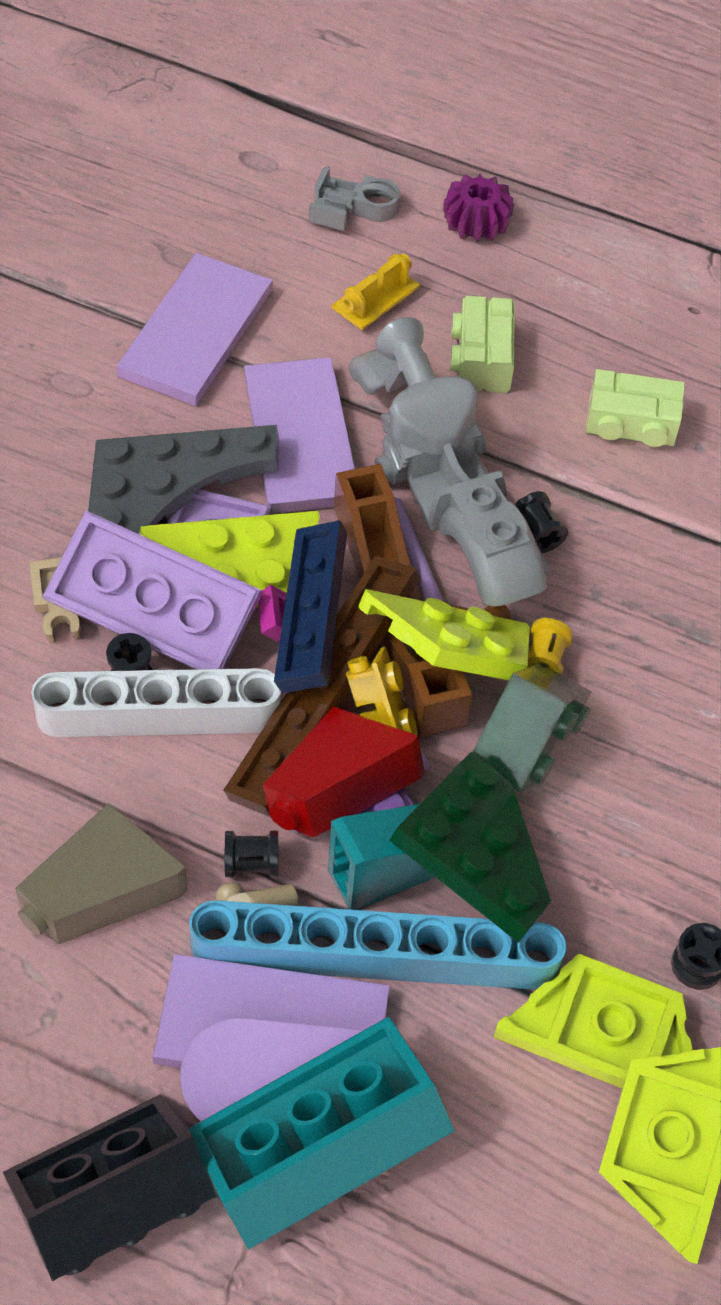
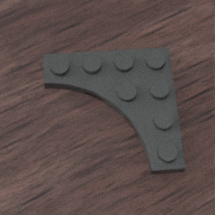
[88,425,279,534]

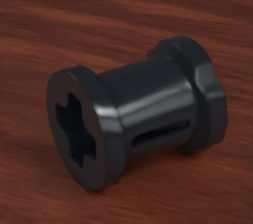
[514,491,568,553]
[106,633,152,671]
[224,830,279,878]

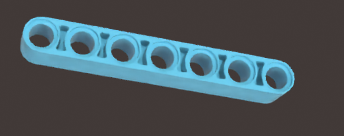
[189,900,566,990]

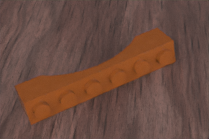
[334,464,472,738]

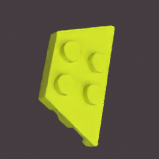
[139,511,320,608]
[359,589,530,682]
[493,954,693,1089]
[598,1047,721,1264]

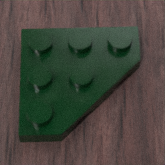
[389,752,551,943]

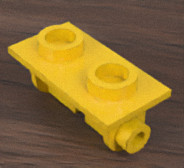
[331,253,420,330]
[346,647,418,735]

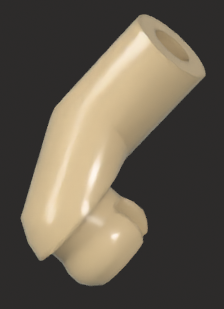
[215,882,298,906]

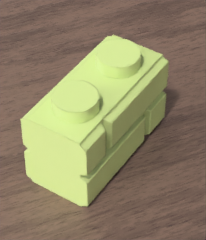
[450,295,515,393]
[585,369,685,447]

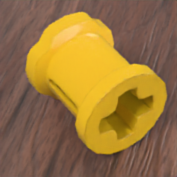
[524,618,574,683]

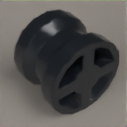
[671,923,721,990]

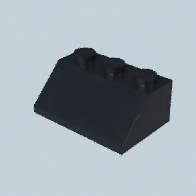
[3,1094,216,1281]

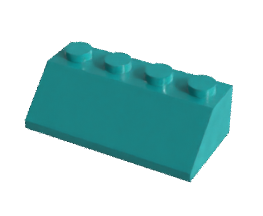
[188,1016,455,1250]

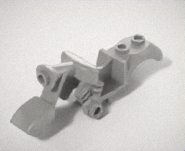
[349,317,551,606]

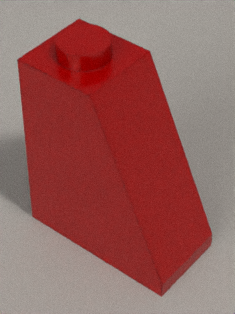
[262,706,425,838]

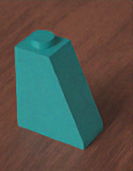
[328,804,436,910]

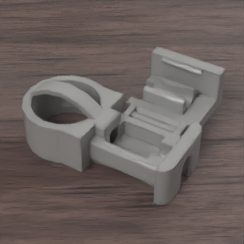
[309,166,400,231]

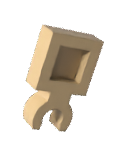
[29,557,82,643]

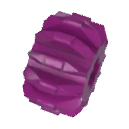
[443,173,514,243]

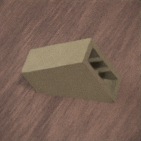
[15,803,187,944]

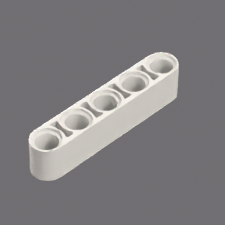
[31,668,281,737]

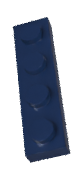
[274,520,347,693]

